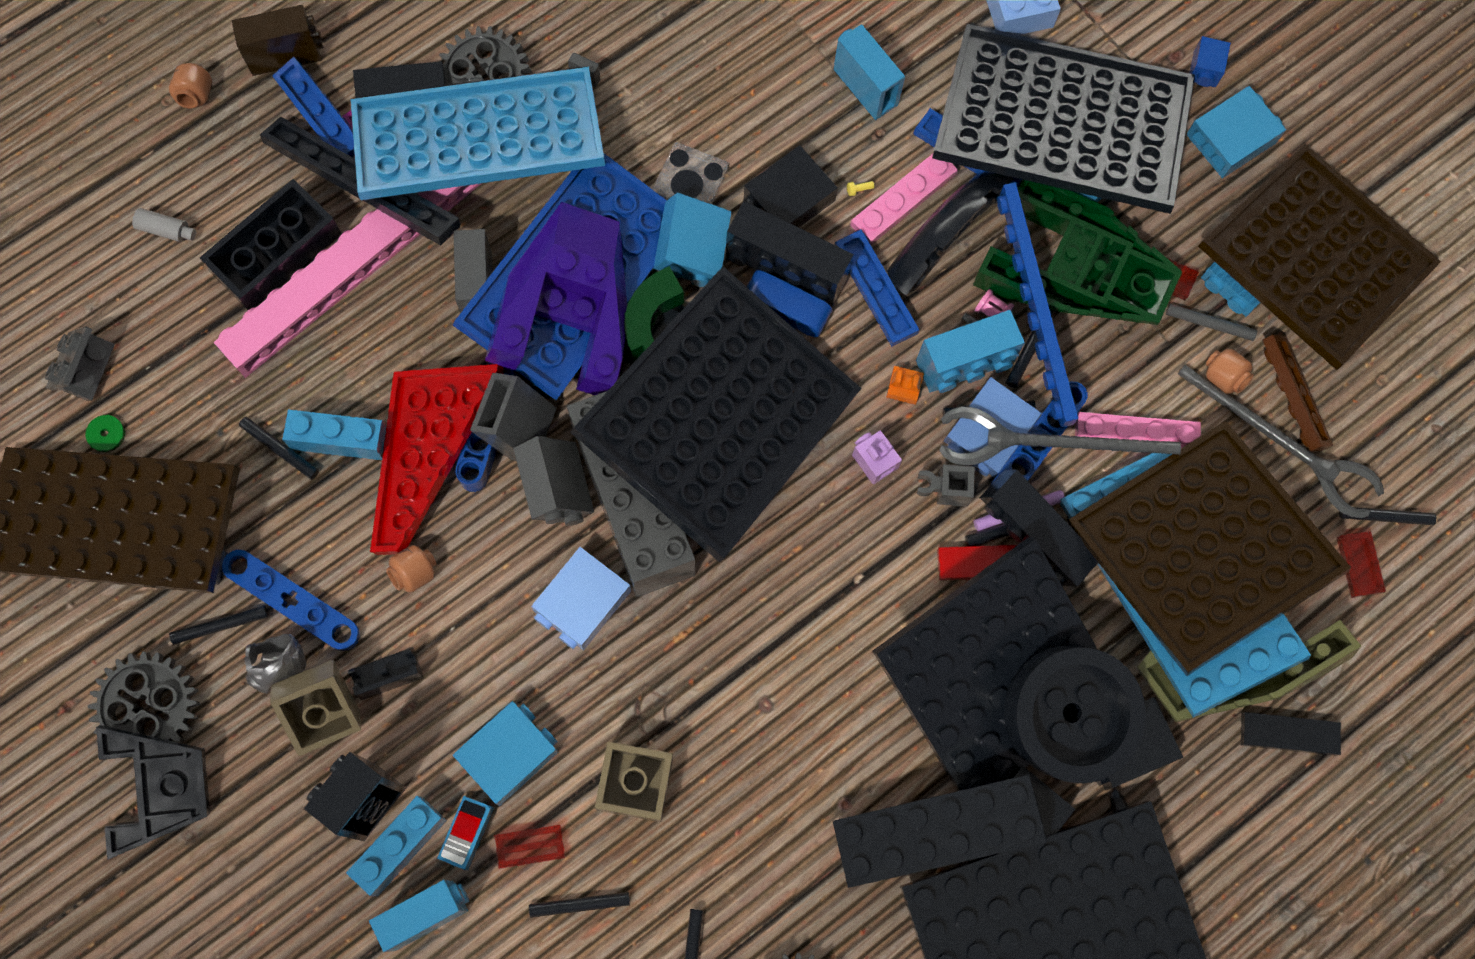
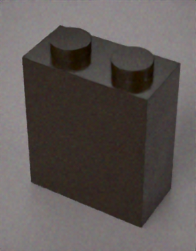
[231,4,324,76]

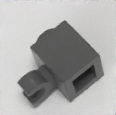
[917,464,975,507]

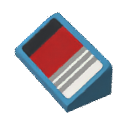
[437,796,494,871]

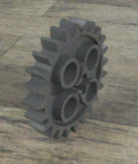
[439,26,532,86]
[88,651,200,758]

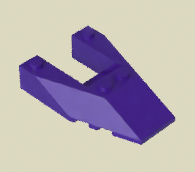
[485,202,628,395]

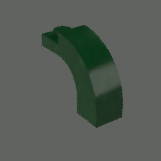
[625,266,684,361]

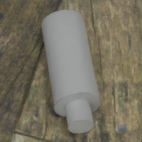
[132,208,197,242]

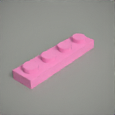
[850,154,958,245]
[1075,412,1201,448]

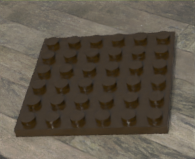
[1198,144,1441,370]
[1068,421,1351,676]

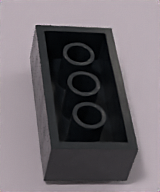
[200,179,341,310]
[726,201,854,308]
[303,752,407,841]

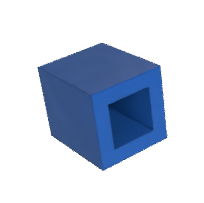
[1189,36,1231,87]

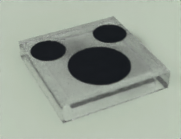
[652,141,730,204]

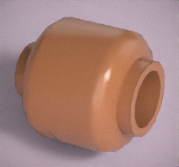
[169,63,213,109]
[1206,348,1254,394]
[386,545,437,593]

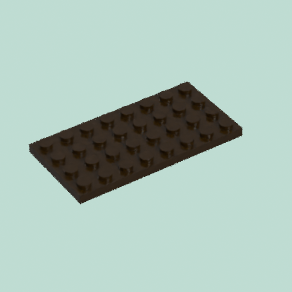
[0,447,240,593]

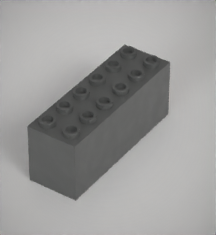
[567,391,695,598]

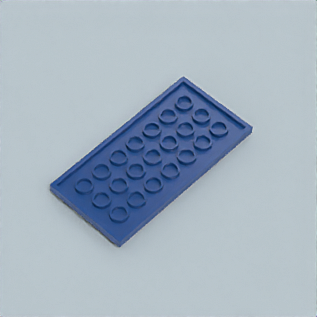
[453,154,667,400]

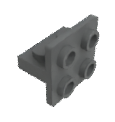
[45,326,115,401]

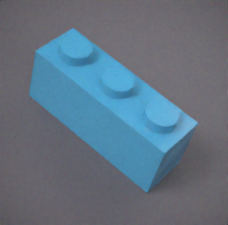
[282,409,386,460]
[346,796,447,897]

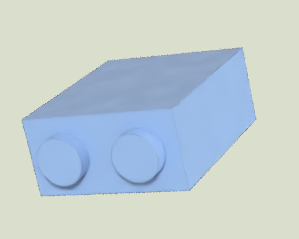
[531,547,631,651]

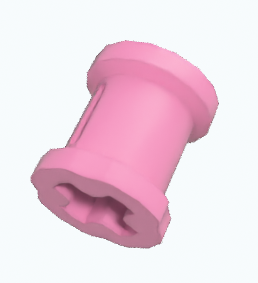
[974,288,1015,317]

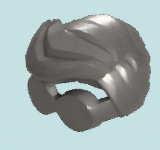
[244,634,306,694]

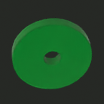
[85,415,125,452]

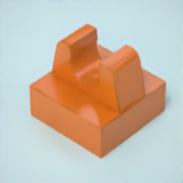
[886,366,924,405]

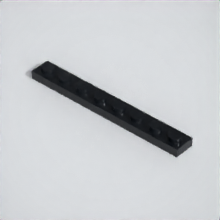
[260,117,461,246]

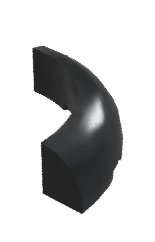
[887,171,1014,295]

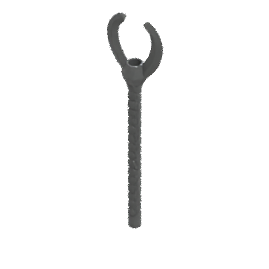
[1178,365,1384,518]
[939,406,1181,466]

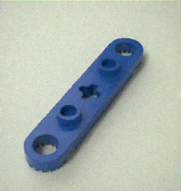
[222,550,360,651]

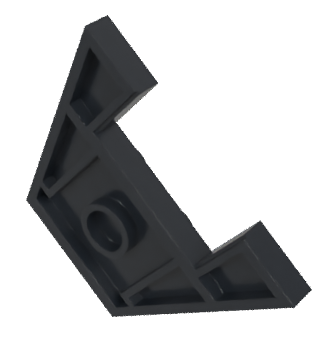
[96,725,210,860]

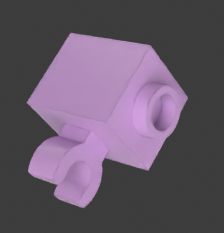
[852,430,902,485]

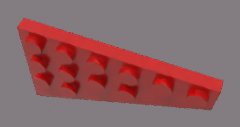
[370,364,504,555]

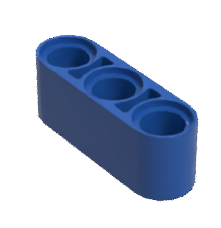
[747,270,833,337]

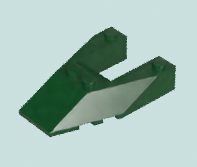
[973,180,1182,325]

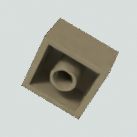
[270,659,361,756]
[595,742,673,822]

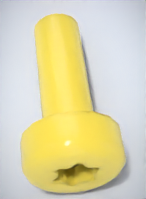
[847,181,874,196]

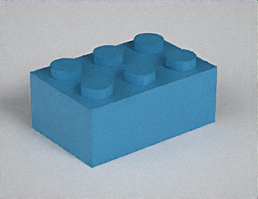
[916,310,1025,393]

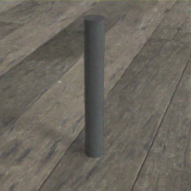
[1165,303,1257,341]

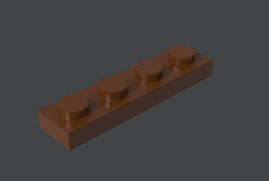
[1262,335,1333,451]

